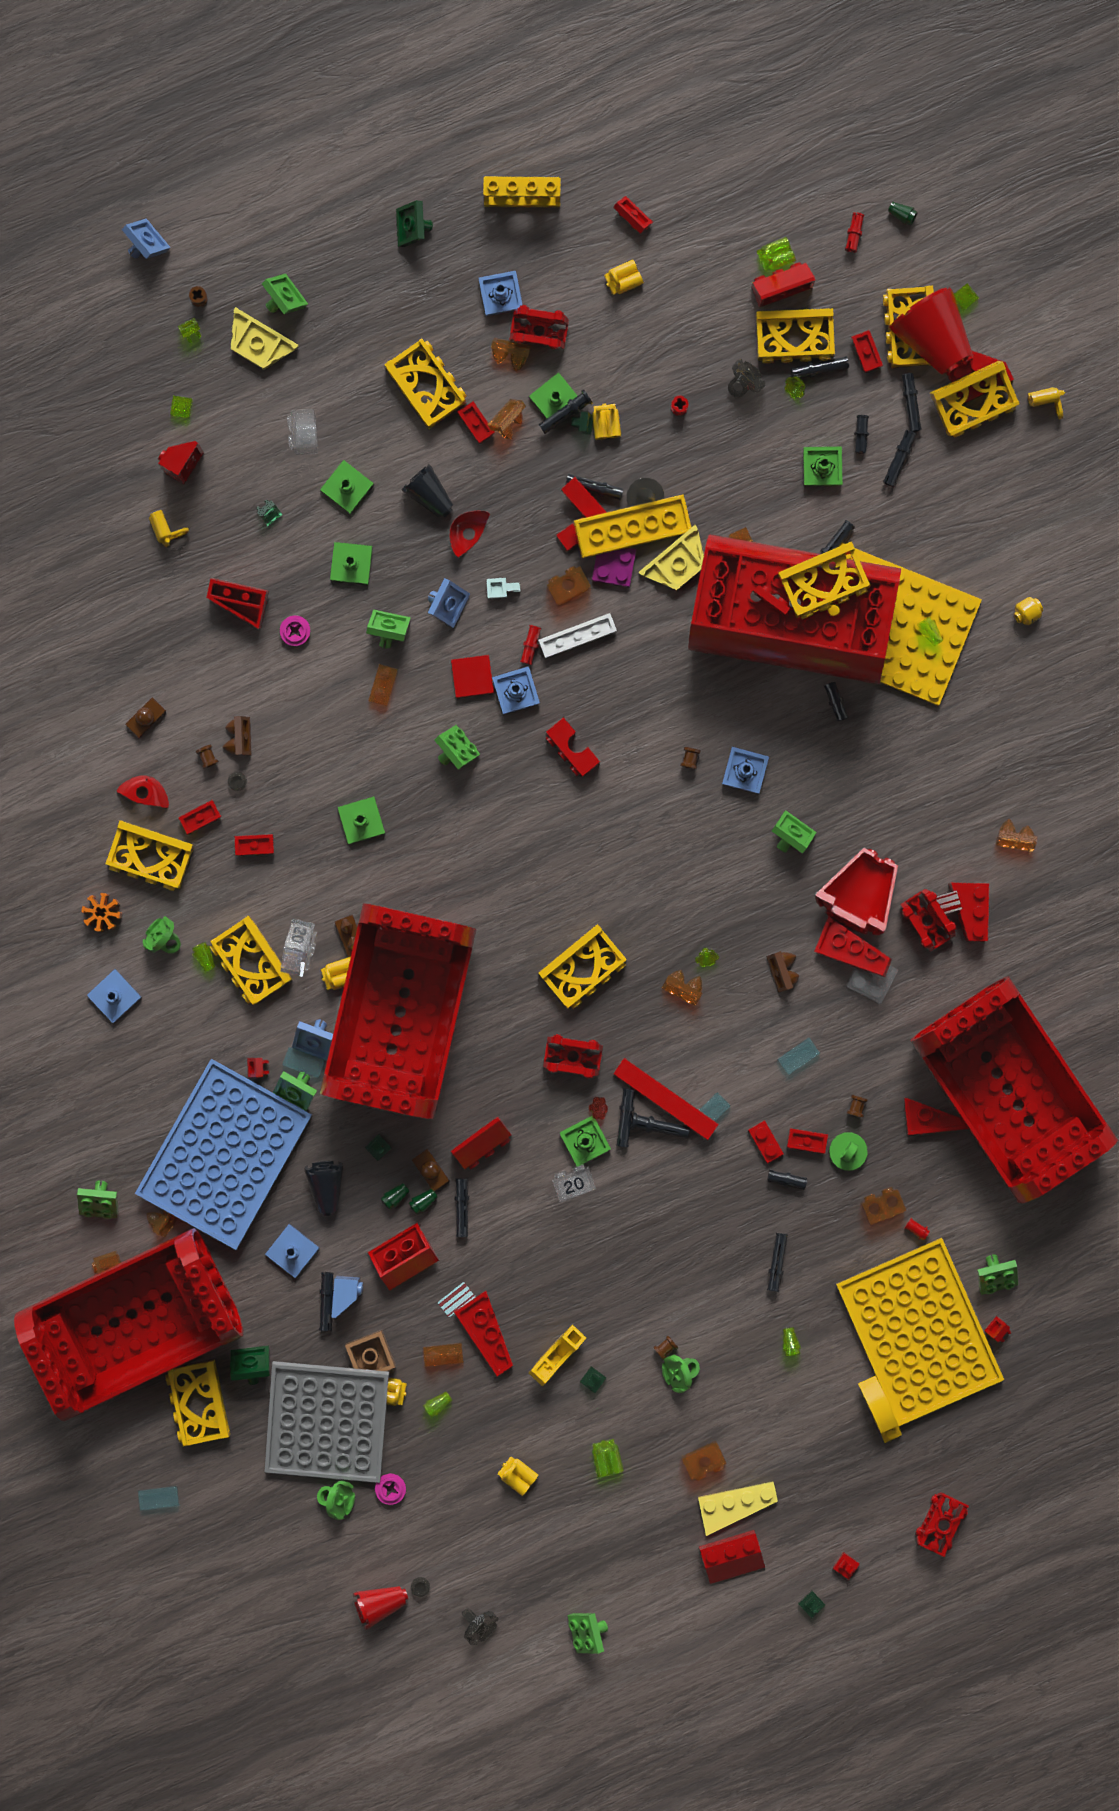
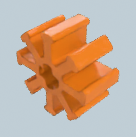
[81,893,122,932]

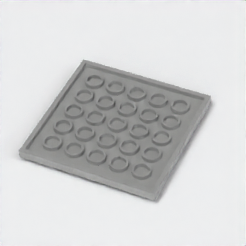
[265,1361,389,1483]

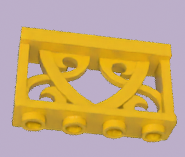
[483,176,561,207]
[883,285,934,368]
[756,308,835,363]
[384,338,467,429]
[930,361,1020,437]
[779,541,870,619]
[105,821,195,891]
[210,915,293,1005]
[538,924,627,1009]
[165,1359,230,1447]

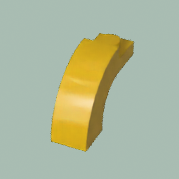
[529,1325,586,1386]
[858,1376,902,1443]

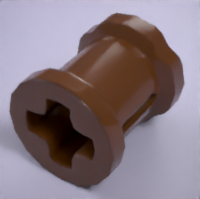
[189,286,208,307]
[195,744,219,769]
[680,747,701,770]
[847,1095,868,1118]
[653,1336,678,1360]

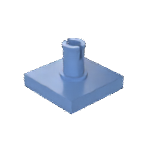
[122,218,171,259]
[428,578,470,628]
[87,969,141,1023]
[292,1020,333,1061]
[265,1224,319,1278]

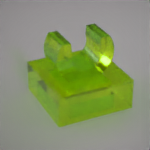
[954,283,979,311]
[178,318,201,343]
[170,395,193,418]

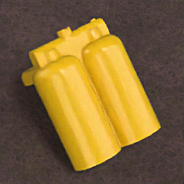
[604,260,644,295]
[1027,387,1065,420]
[592,403,621,440]
[149,510,189,547]
[321,957,351,990]
[387,1377,407,1406]
[498,1457,538,1496]

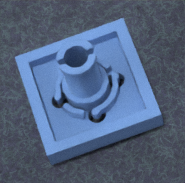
[479,271,522,316]
[492,667,540,715]
[722,747,769,794]

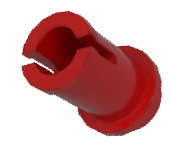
[905,1218,930,1240]

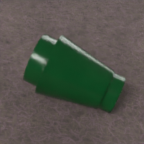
[888,202,918,226]
[381,1183,410,1210]
[408,1189,438,1215]

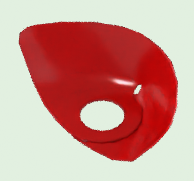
[450,510,490,557]
[117,775,169,808]

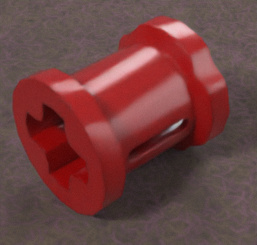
[671,395,689,416]

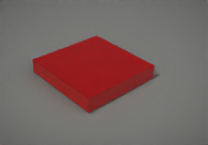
[451,655,494,698]

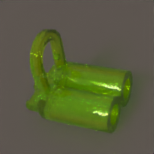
[756,237,796,271]
[592,1439,624,1477]

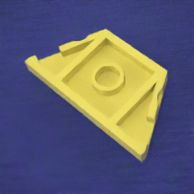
[231,307,299,369]
[639,525,704,590]

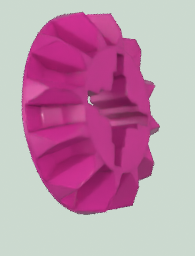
[280,615,310,646]
[375,1473,406,1505]

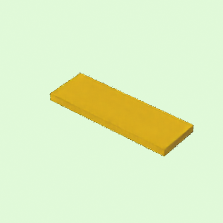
[573,494,692,558]

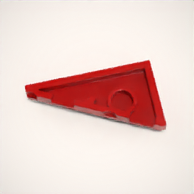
[904,1098,969,1135]

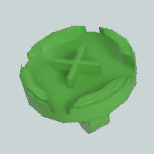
[143,916,181,953]
[829,1132,868,1170]
[662,1355,700,1393]
[317,1481,355,1520]

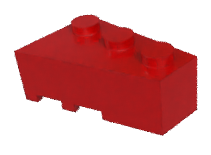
[206,578,269,629]
[948,882,989,942]

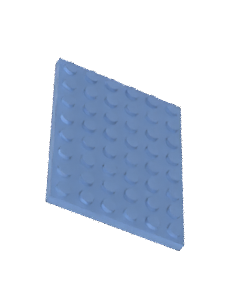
[135,1059,312,1250]

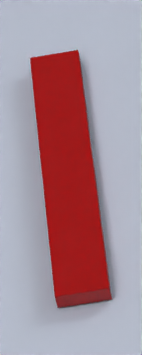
[613,1058,719,1140]

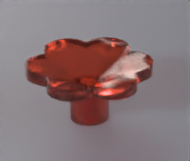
[589,1097,608,1120]

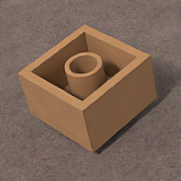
[345,1330,396,1371]

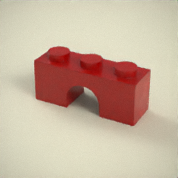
[546,717,600,777]

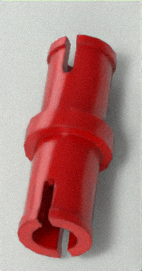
[845,212,865,253]
[520,625,541,665]

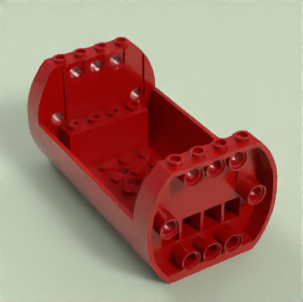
[688,534,901,685]
[320,903,477,1119]
[910,976,1118,1204]
[14,1228,244,1422]

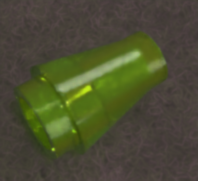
[917,617,943,646]
[192,942,215,972]
[783,1327,801,1356]
[423,1391,452,1418]

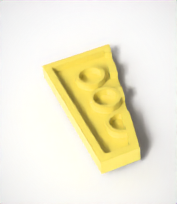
[698,1482,778,1536]

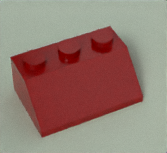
[751,262,815,308]
[158,441,204,485]
[451,1116,512,1170]
[368,1223,439,1290]
[699,1530,765,1584]

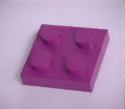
[592,547,636,587]

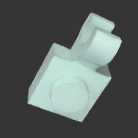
[487,578,521,599]

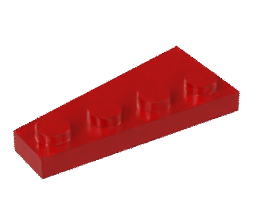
[814,916,892,977]
[454,1290,513,1376]

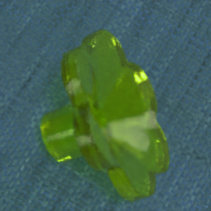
[784,377,806,398]
[695,948,719,967]

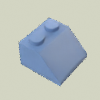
[332,1276,363,1318]

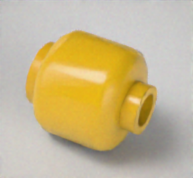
[1013,597,1043,625]

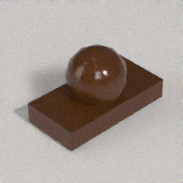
[125,697,166,738]
[412,1149,449,1191]

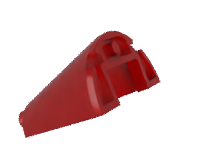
[889,287,974,374]
[815,848,898,935]

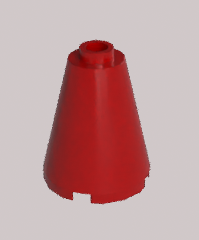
[353,1586,408,1630]

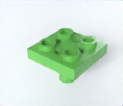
[803,447,843,486]
[434,725,480,770]
[559,1115,611,1167]
[77,1181,119,1219]
[978,1255,1018,1295]
[567,1613,608,1654]

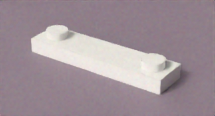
[539,613,617,658]

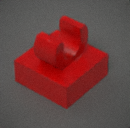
[247,1058,269,1077]
[984,1316,1011,1342]
[832,1552,860,1580]

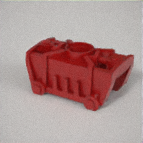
[509,305,569,349]
[900,889,956,952]
[543,1034,603,1079]
[915,1492,969,1557]

